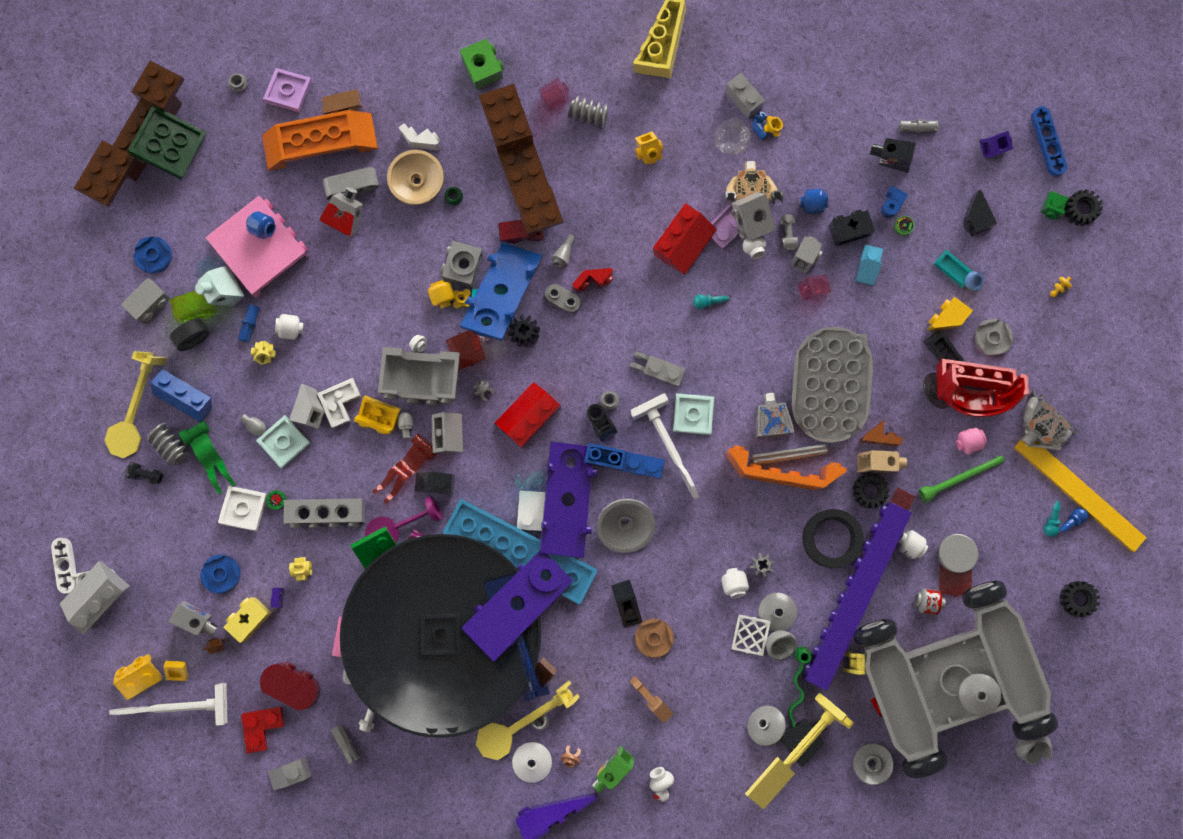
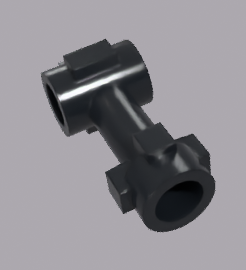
[124,462,163,485]

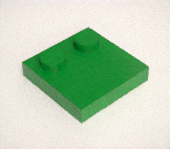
[351,526,397,569]

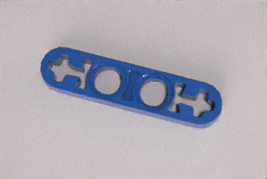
[1031,106,1067,177]

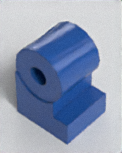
[881,186,908,218]

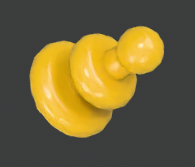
[1050,277,1072,297]

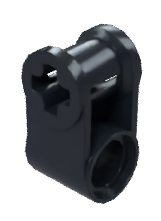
[587,404,618,442]

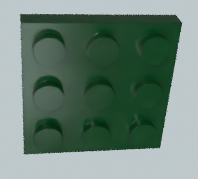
[127,105,206,180]

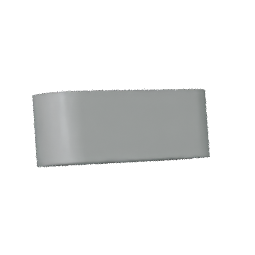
[322,167,379,200]

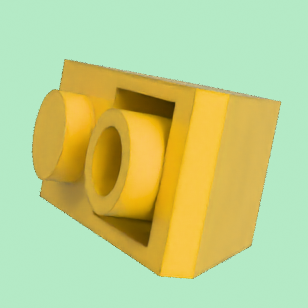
[927,297,973,331]

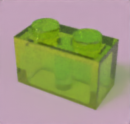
[169,290,217,324]

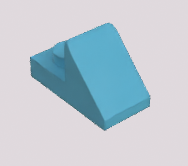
[855,244,883,286]

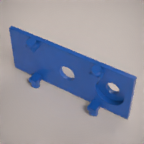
[460,242,542,341]

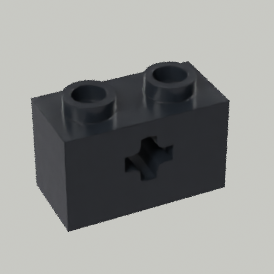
[829,210,875,246]

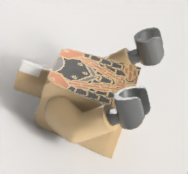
[724,161,783,204]

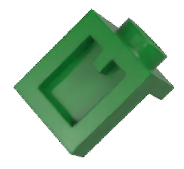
[1041,191,1068,219]

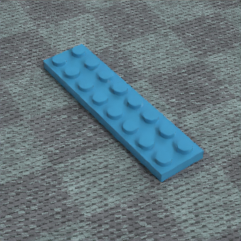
[442,498,598,605]

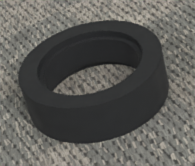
[802,509,864,568]

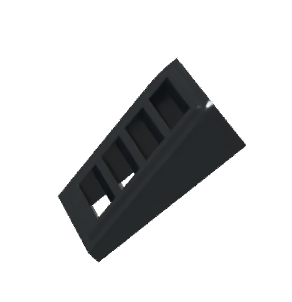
[923,331,964,362]

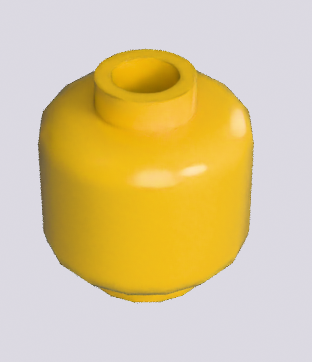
[427,279,455,308]

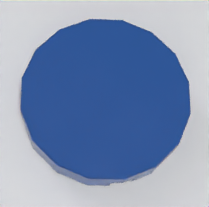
[133,236,172,274]
[200,555,240,594]

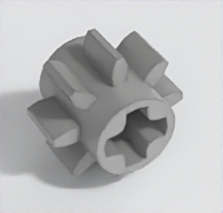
[750,553,774,577]

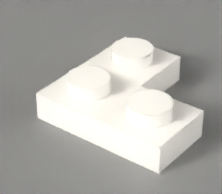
[317,378,361,429]

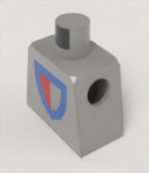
[168,601,218,636]

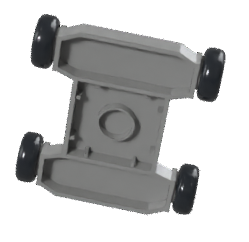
[853,580,1058,778]

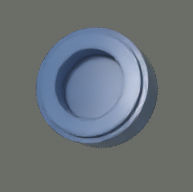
[965,271,984,291]

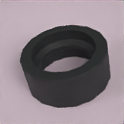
[170,318,210,351]

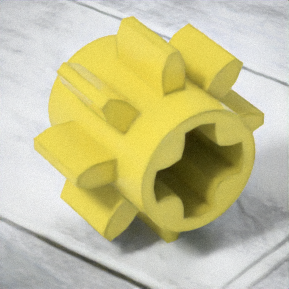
[251,341,276,365]
[289,557,312,581]

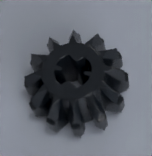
[508,315,540,348]

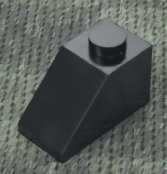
[963,190,997,237]
[415,472,455,495]
[611,580,642,628]

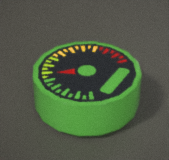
[894,216,914,236]

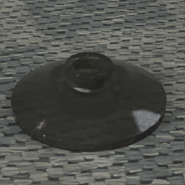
[923,373,949,409]

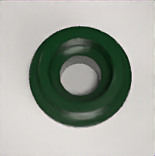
[444,187,463,206]

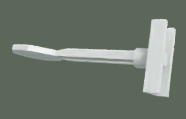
[630,393,699,500]
[109,683,228,725]

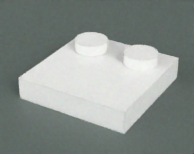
[218,486,267,532]
[517,491,545,531]

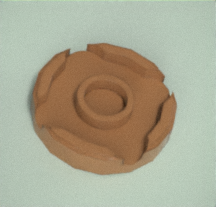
[635,619,674,658]

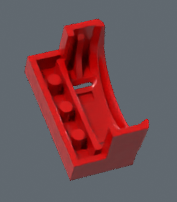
[936,359,1029,417]

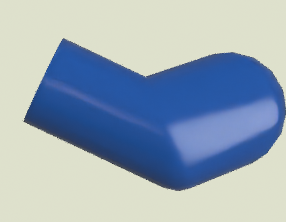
[752,111,769,141]

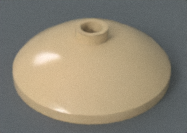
[387,150,444,205]

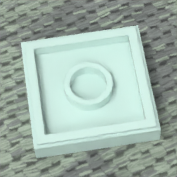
[673,393,714,435]
[256,415,311,469]

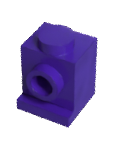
[979,131,1013,158]

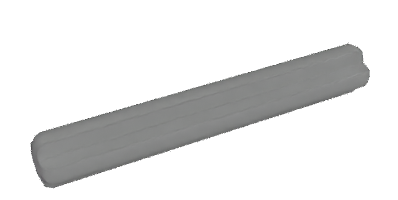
[752,444,828,465]

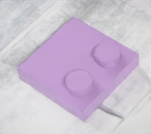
[263,68,312,113]

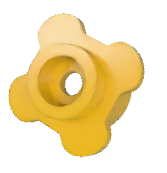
[764,116,783,137]
[453,289,471,309]

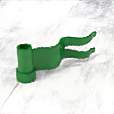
[179,421,236,494]
[788,646,811,727]

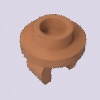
[561,745,581,768]

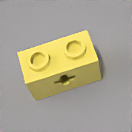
[223,597,272,643]

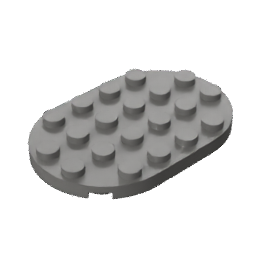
[792,327,873,443]

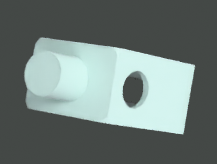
[195,266,244,306]

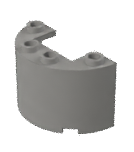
[378,347,460,406]

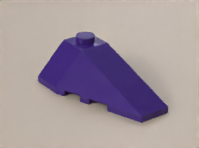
[516,793,597,839]

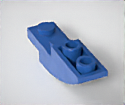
[584,443,665,479]

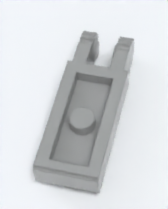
[629,351,686,387]

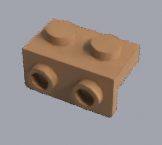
[322,89,363,115]

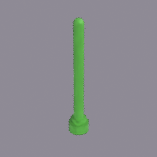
[918,456,1004,503]

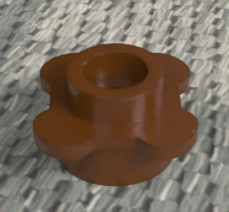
[203,637,225,654]

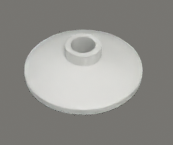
[512,742,552,783]

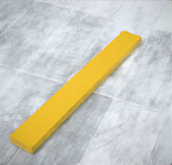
[1014,434,1146,552]

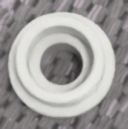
[409,335,427,353]

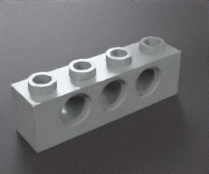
[284,498,365,528]

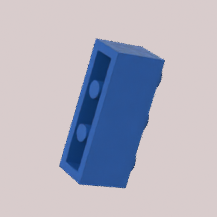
[150,369,212,423]

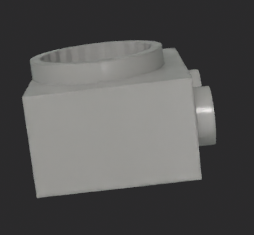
[731,192,776,241]
[440,241,483,288]

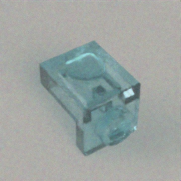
[514,468,544,491]

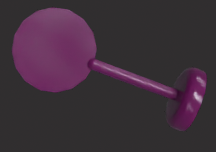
[365,496,443,542]

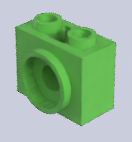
[460,38,504,90]

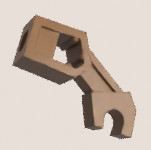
[630,676,674,723]

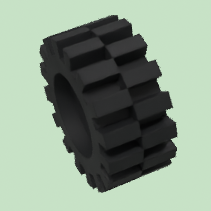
[1064,189,1103,226]
[852,473,890,508]
[1059,581,1100,617]

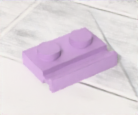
[711,204,738,250]

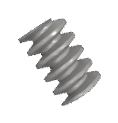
[568,95,609,128]
[147,423,190,466]

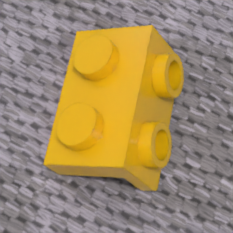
[354,395,401,435]
[113,654,162,700]

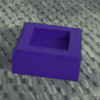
[271,588,284,608]

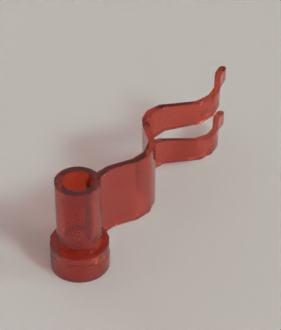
[372,433,438,504]

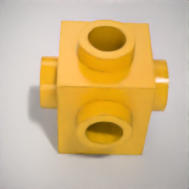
[635,132,663,165]

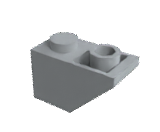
[289,384,324,429]

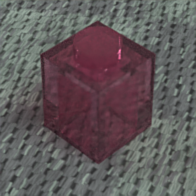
[539,78,569,111]

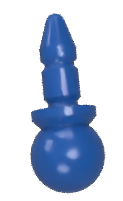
[1060,508,1088,533]

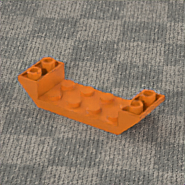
[262,110,378,171]
[725,446,847,491]

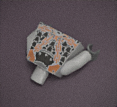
[1021,390,1078,447]

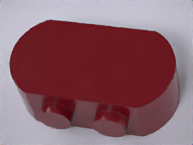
[260,661,320,711]

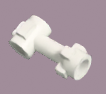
[359,708,375,732]

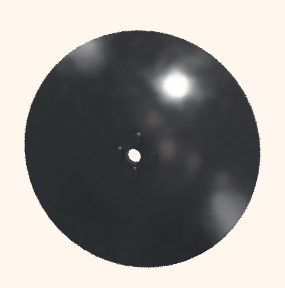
[340,534,541,738]

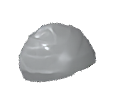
[766,630,797,660]

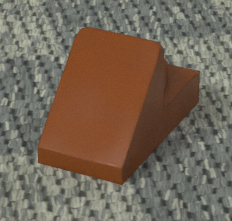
[860,420,903,447]

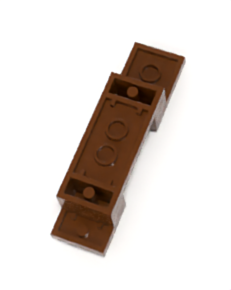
[73,60,184,208]
[479,84,563,235]

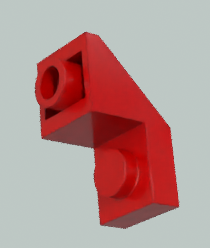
[572,268,614,293]

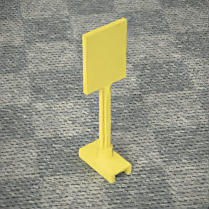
[745,693,854,810]

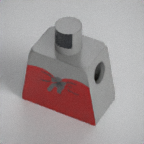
[319,187,363,237]

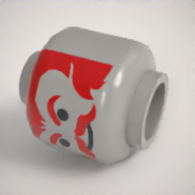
[914,588,946,616]

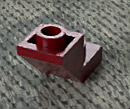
[498,220,543,244]

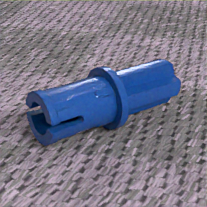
[238,304,260,343]

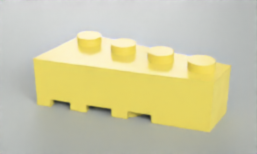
[633,0,686,79]

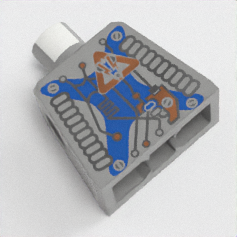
[755,393,794,439]

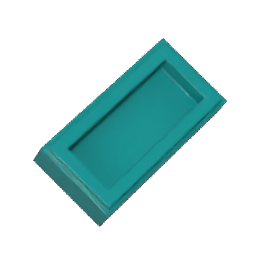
[933,249,972,288]

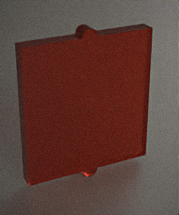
[446,330,486,371]
[939,564,972,597]

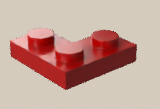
[241,706,284,754]

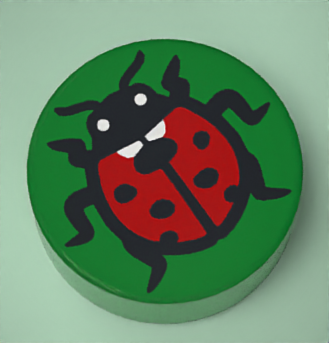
[266,490,287,510]

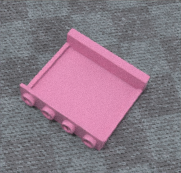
[205,196,309,298]

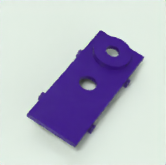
[539,441,597,558]
[461,552,573,662]

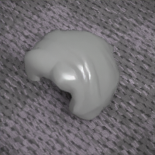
[1014,736,1052,765]

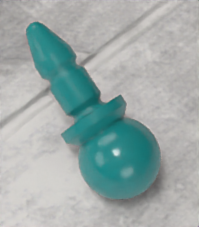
[693,294,729,310]
[1044,501,1061,537]

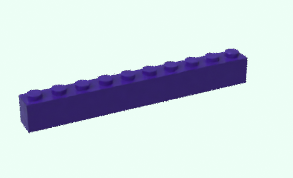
[802,502,912,691]

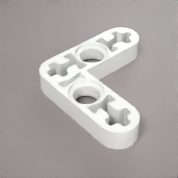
[51,538,115,594]

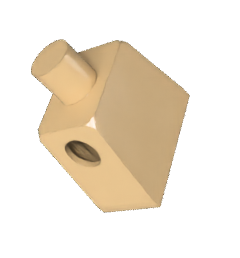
[858,450,907,474]

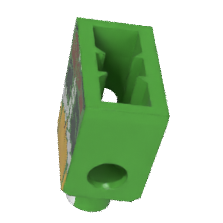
[592,746,635,793]

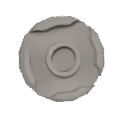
[974,319,1013,357]

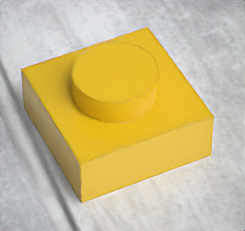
[163,661,188,681]

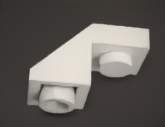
[398,123,441,151]

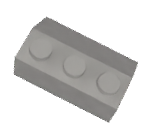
[60,561,130,634]

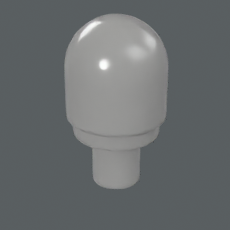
[398,412,414,439]
[240,414,266,436]

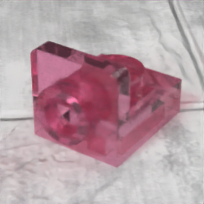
[798,274,831,301]

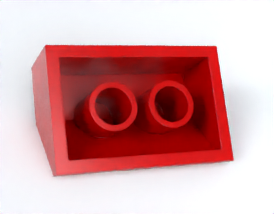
[653,203,717,275]
[494,382,561,449]

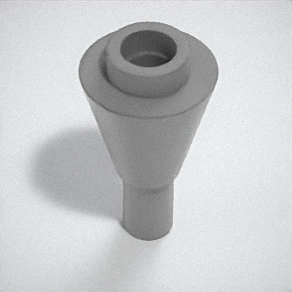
[551,234,575,268]

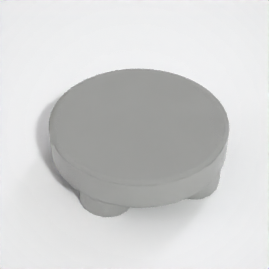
[938,534,978,573]

